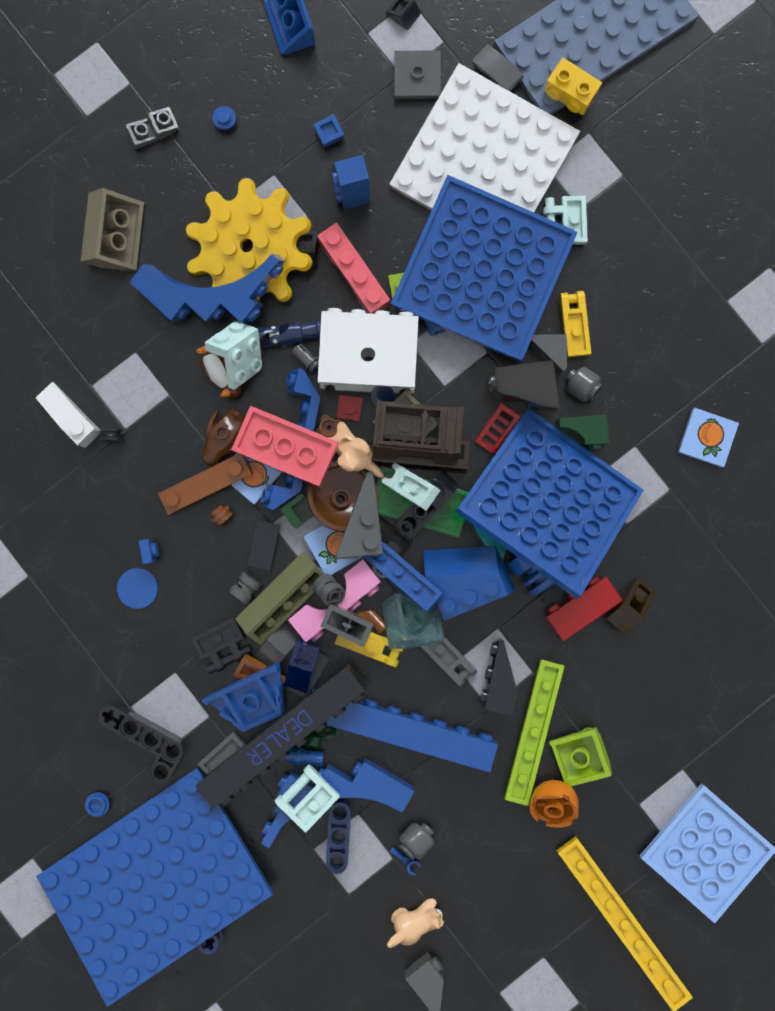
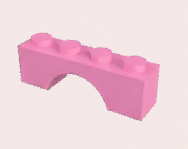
[288,560,381,642]

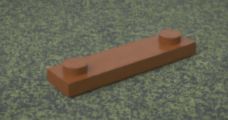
[158,454,253,515]

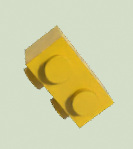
[544,57,602,115]

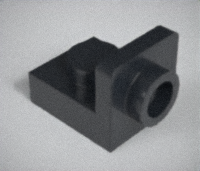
[296,231,319,268]

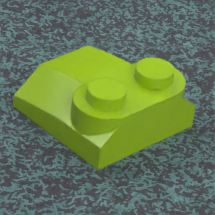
[549,727,612,786]

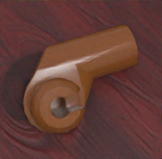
[357,610,389,634]

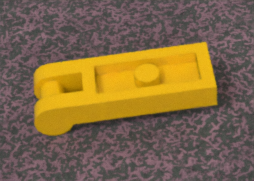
[559,291,591,358]
[335,632,405,667]

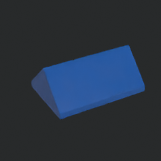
[263,0,315,55]

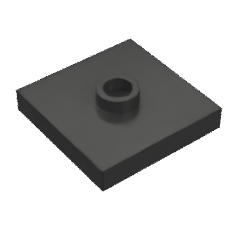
[394,50,441,99]

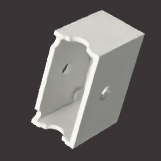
[318,308,418,395]

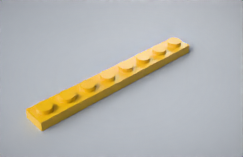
[557,836,693,1011]

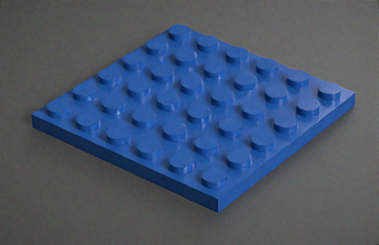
[390,174,577,363]
[455,408,644,599]

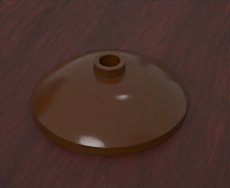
[307,461,378,532]

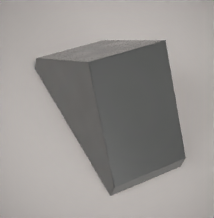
[529,334,567,375]
[321,604,374,647]
[254,621,302,666]

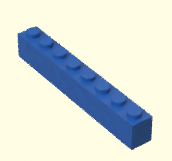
[312,688,498,772]

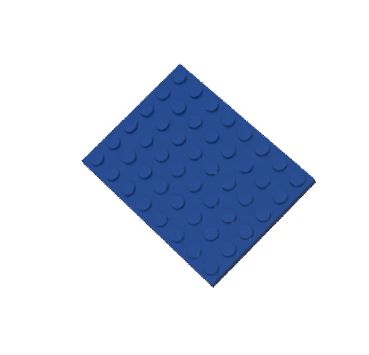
[36,768,274,1007]

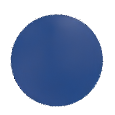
[117,568,158,609]

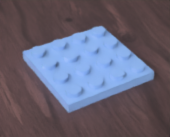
[639,783,775,923]

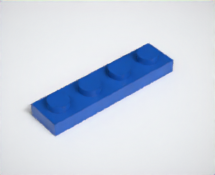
[363,541,443,613]

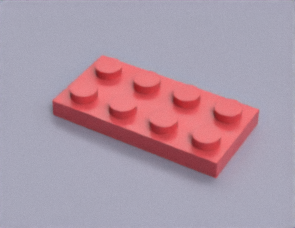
[231,406,339,487]

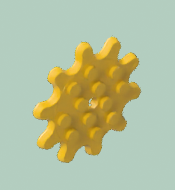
[186,178,312,302]

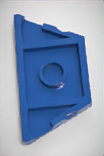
[202,662,285,732]

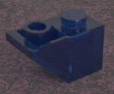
[284,640,321,693]

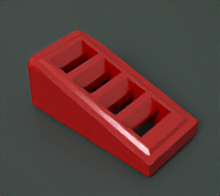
[474,402,521,455]

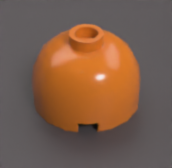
[530,780,579,828]

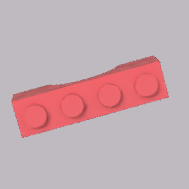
[317,223,390,314]

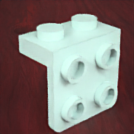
[205,321,262,390]

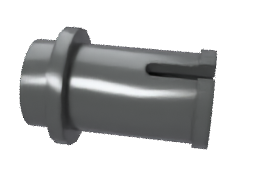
[291,343,319,373]

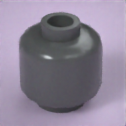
[566,367,603,402]
[399,823,435,860]

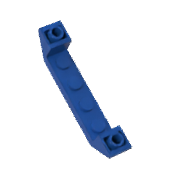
[261,368,321,510]

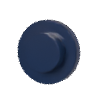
[371,386,394,406]

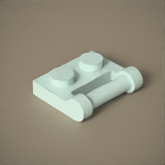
[275,764,340,833]

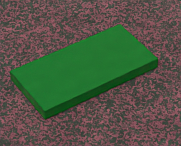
[376,466,469,538]

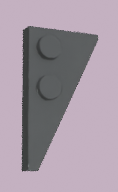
[335,472,383,559]

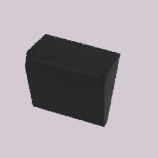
[386,0,421,30]

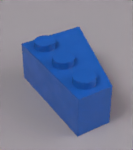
[331,155,370,210]

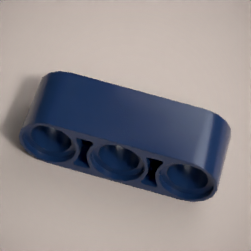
[326,798,351,874]

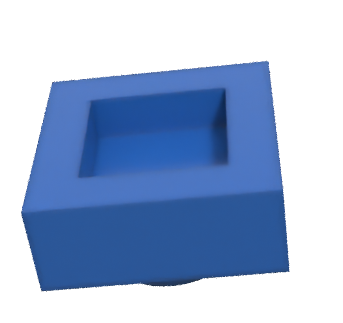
[313,114,345,148]
[139,539,159,564]

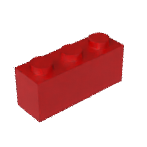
[544,575,623,641]

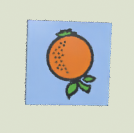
[677,407,739,468]
[232,453,283,505]
[303,526,362,575]

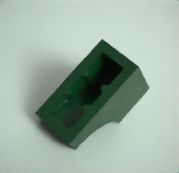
[556,415,609,451]

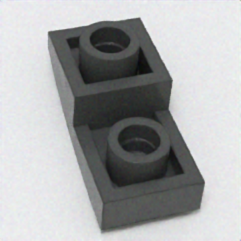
[472,44,524,92]
[125,107,179,149]

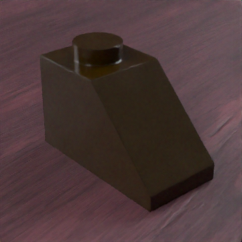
[607,577,656,634]

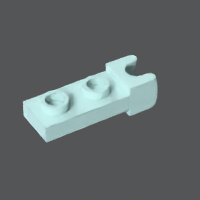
[382,463,440,511]

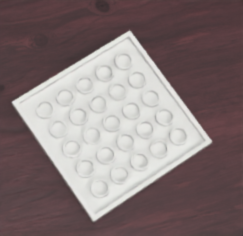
[389,63,580,212]

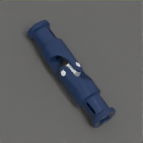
[256,319,321,348]

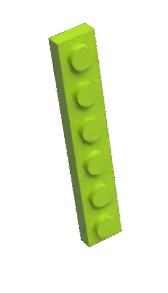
[504,659,564,806]

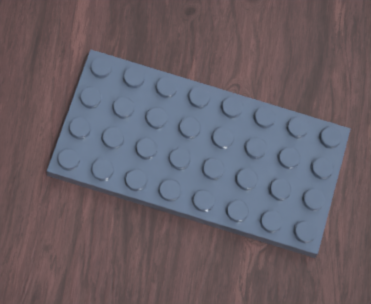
[494,0,699,115]

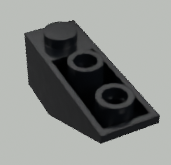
[391,470,460,542]
[480,637,518,716]

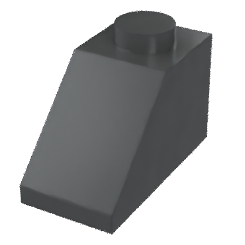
[405,952,444,1011]

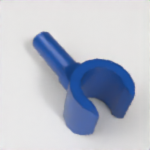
[389,847,421,875]

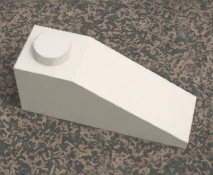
[36,382,101,448]

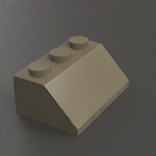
[81,188,144,271]

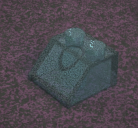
[382,594,445,649]

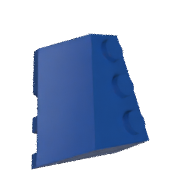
[423,545,516,621]

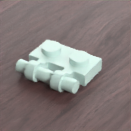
[543,196,588,245]

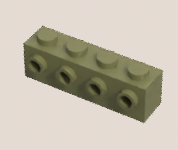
[235,552,325,645]

